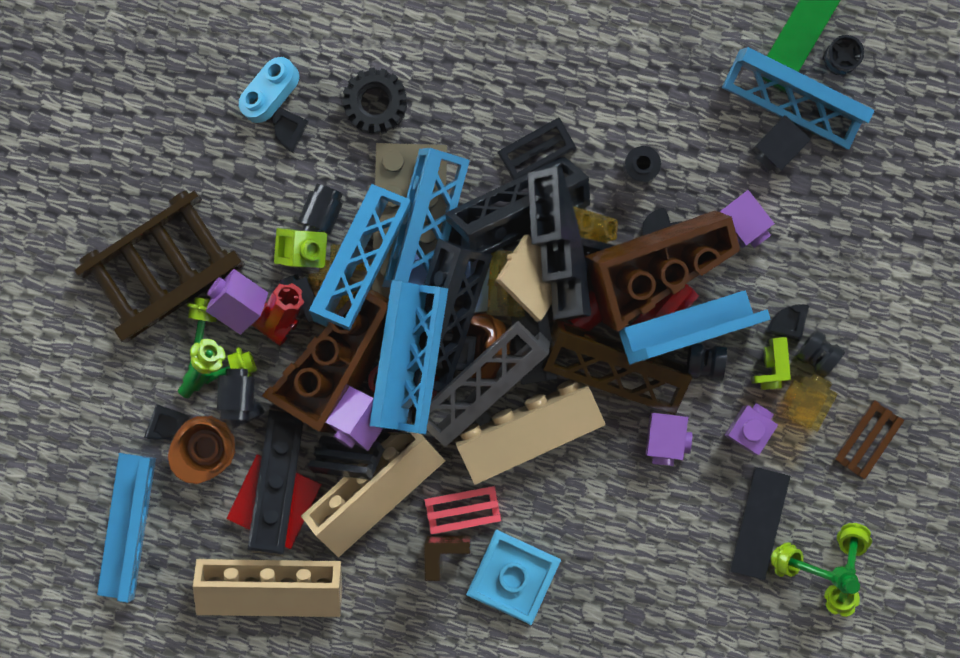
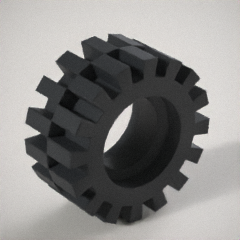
[342,68,407,135]

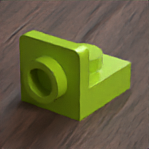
[274,228,327,268]
[751,337,791,390]

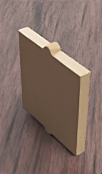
[496,234,552,322]

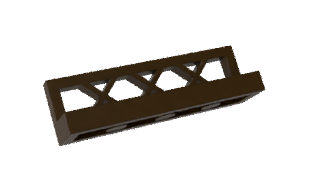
[542,320,692,415]
[424,535,471,581]

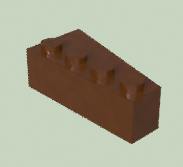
[585,211,740,332]

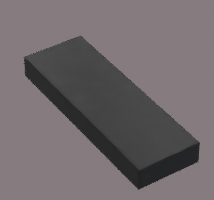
[729,467,791,580]

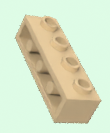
[455,379,606,485]
[301,423,445,558]
[193,559,342,617]

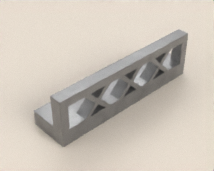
[415,321,550,447]

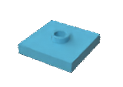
[466,529,561,625]

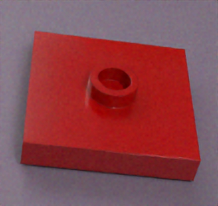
[226,454,322,549]

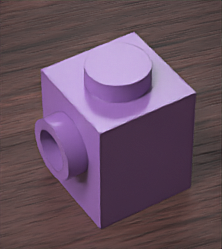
[720,190,775,248]
[206,269,268,335]
[326,386,383,451]
[724,403,778,455]
[645,413,692,466]

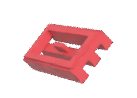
[424,486,501,534]

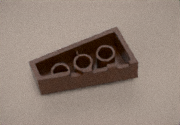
[262,290,389,433]

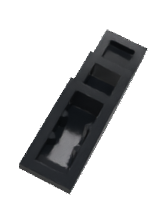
[528,167,591,321]

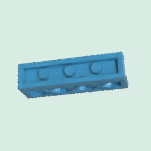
[722,47,875,150]
[382,148,470,289]
[309,184,412,330]
[369,280,448,434]
[619,290,771,365]
[97,453,156,603]

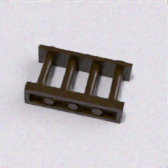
[74,190,245,343]

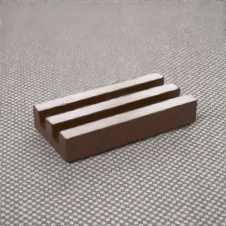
[834,400,905,479]

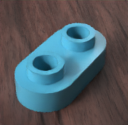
[239,57,299,123]

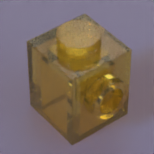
[781,374,838,432]

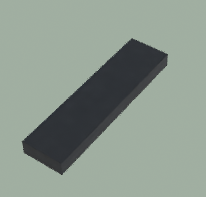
[247,410,304,557]

